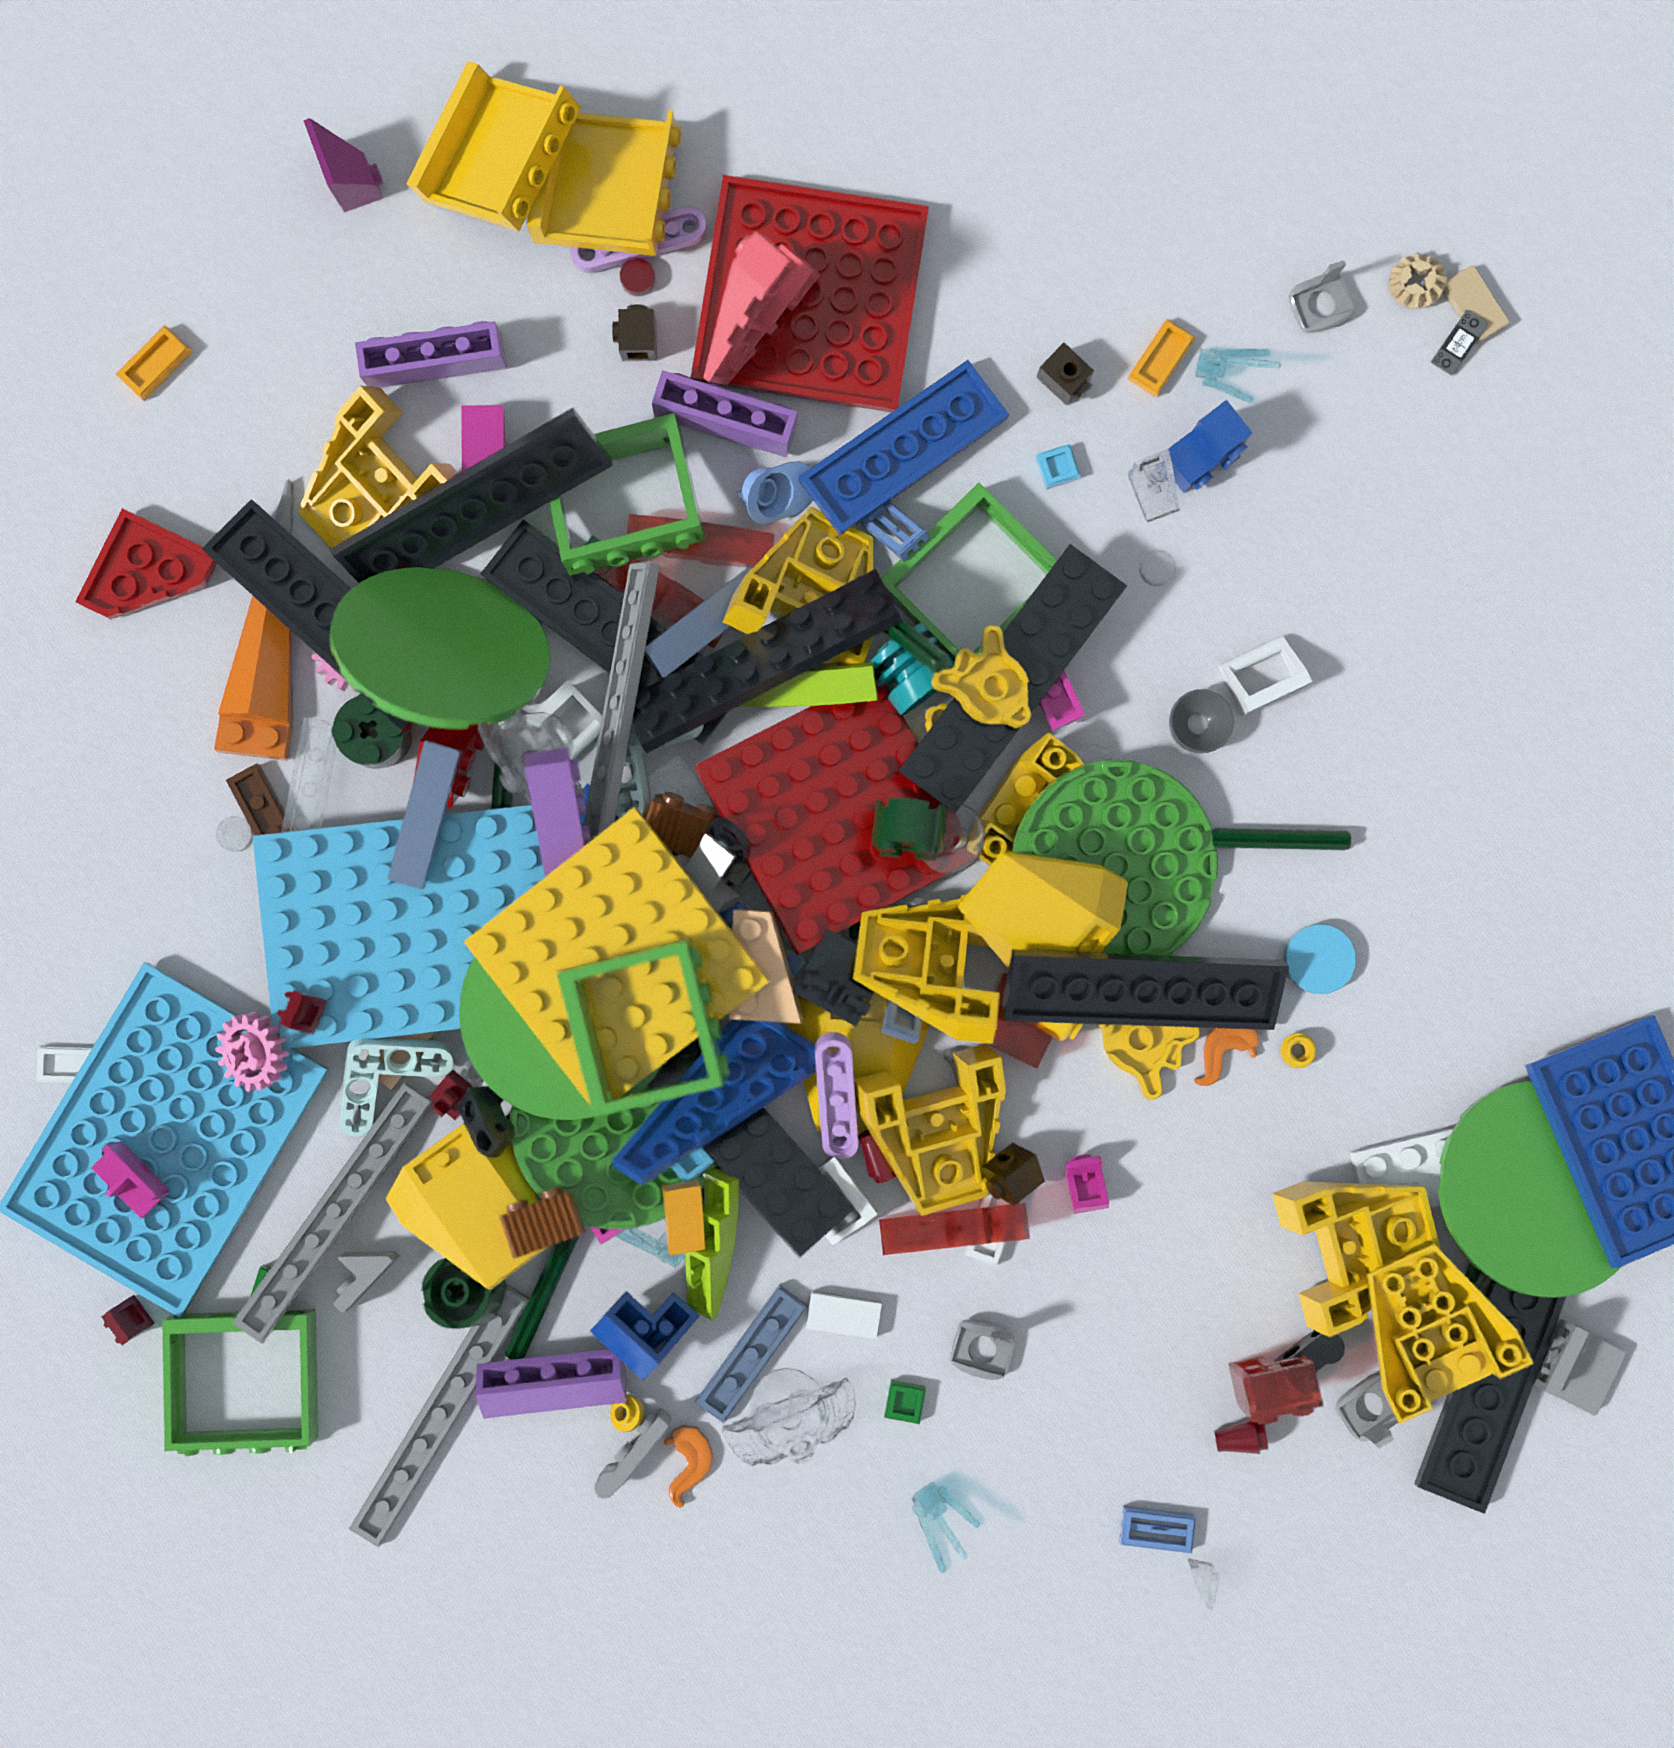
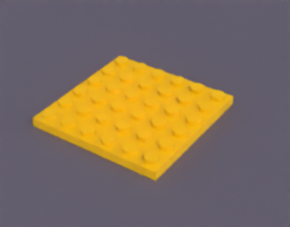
[464,807,770,1105]

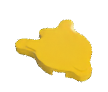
[931,625,1031,728]
[1098,1024,1200,1100]

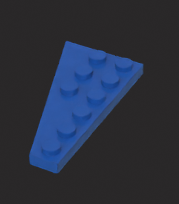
[612,1019,816,1185]

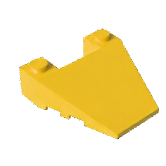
[297,386,459,549]
[722,507,873,666]
[854,894,999,1044]
[854,1044,1006,1216]
[1272,1181,1441,1337]

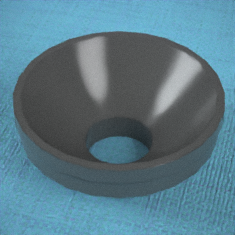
[1169,689,1234,754]

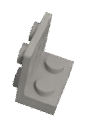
[1534,1319,1626,1415]

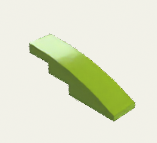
[741,662,878,707]
[685,1167,739,1320]

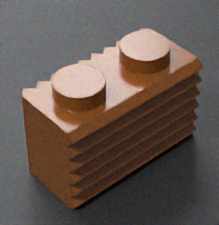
[646,792,722,858]
[499,1186,586,1259]

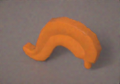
[1194,1028,1259,1086]
[664,1425,713,1508]

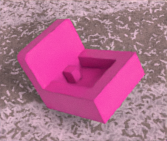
[1065,1154,1109,1214]

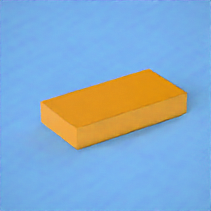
[1127,318,1195,398]
[116,325,193,401]
[663,1180,705,1256]

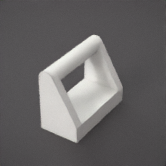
[1219,636,1312,716]
[518,680,602,760]
[817,1156,878,1246]

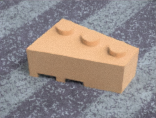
[729,909,805,1023]

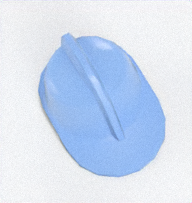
[737,461,812,525]

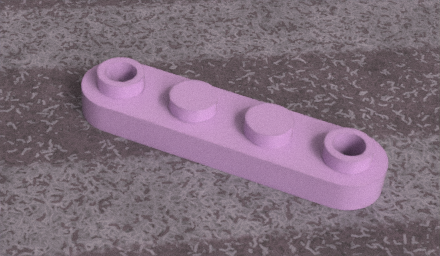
[570,207,707,273]
[815,1032,858,1160]

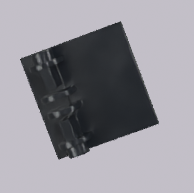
[793,929,874,1027]

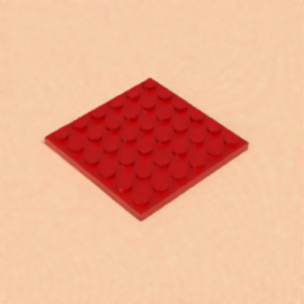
[690,175,929,412]
[694,672,978,955]

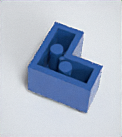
[1158,400,1253,493]
[590,1291,700,1380]

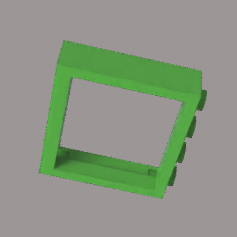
[549,413,706,576]
[881,483,1057,663]
[557,938,730,1117]
[162,1309,318,1456]

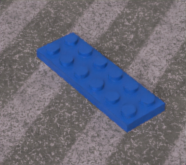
[799,360,1009,536]

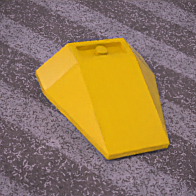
[968,733,1084,866]
[958,851,1128,969]
[787,992,929,1133]
[386,1115,549,1290]
[1367,1243,1533,1424]

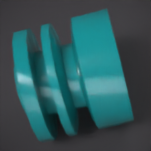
[870,623,955,716]

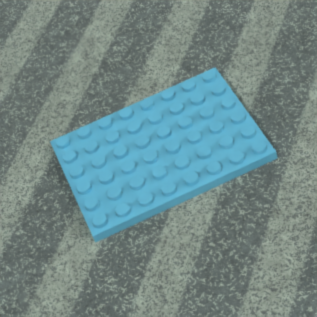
[252,805,545,1049]
[0,962,330,1318]

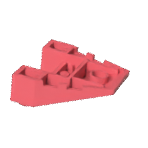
[703,232,821,385]

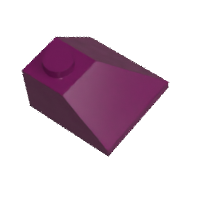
[303,118,384,213]

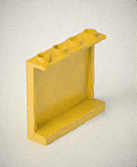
[406,61,581,232]
[526,110,682,256]

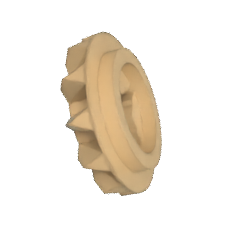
[1389,252,1447,309]

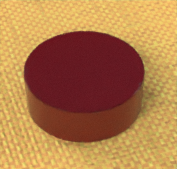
[620,258,655,296]

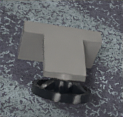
[674,817,751,913]

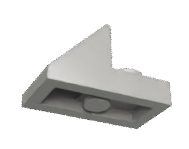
[333,1251,400,1314]

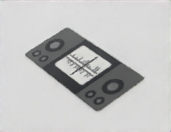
[1431,310,1488,375]

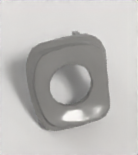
[1289,260,1355,333]
[951,1320,1016,1380]
[1336,1374,1398,1448]

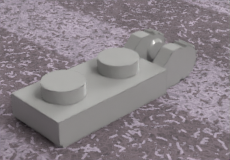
[594,1408,671,1499]

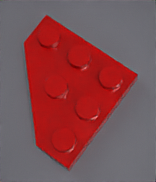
[75,508,217,620]

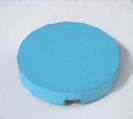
[1284,925,1356,994]

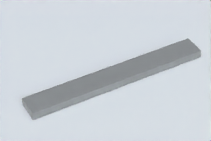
[583,562,660,840]
[232,1082,434,1344]
[349,1284,530,1548]

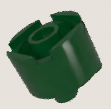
[331,694,412,769]
[871,798,948,861]
[421,1258,507,1329]

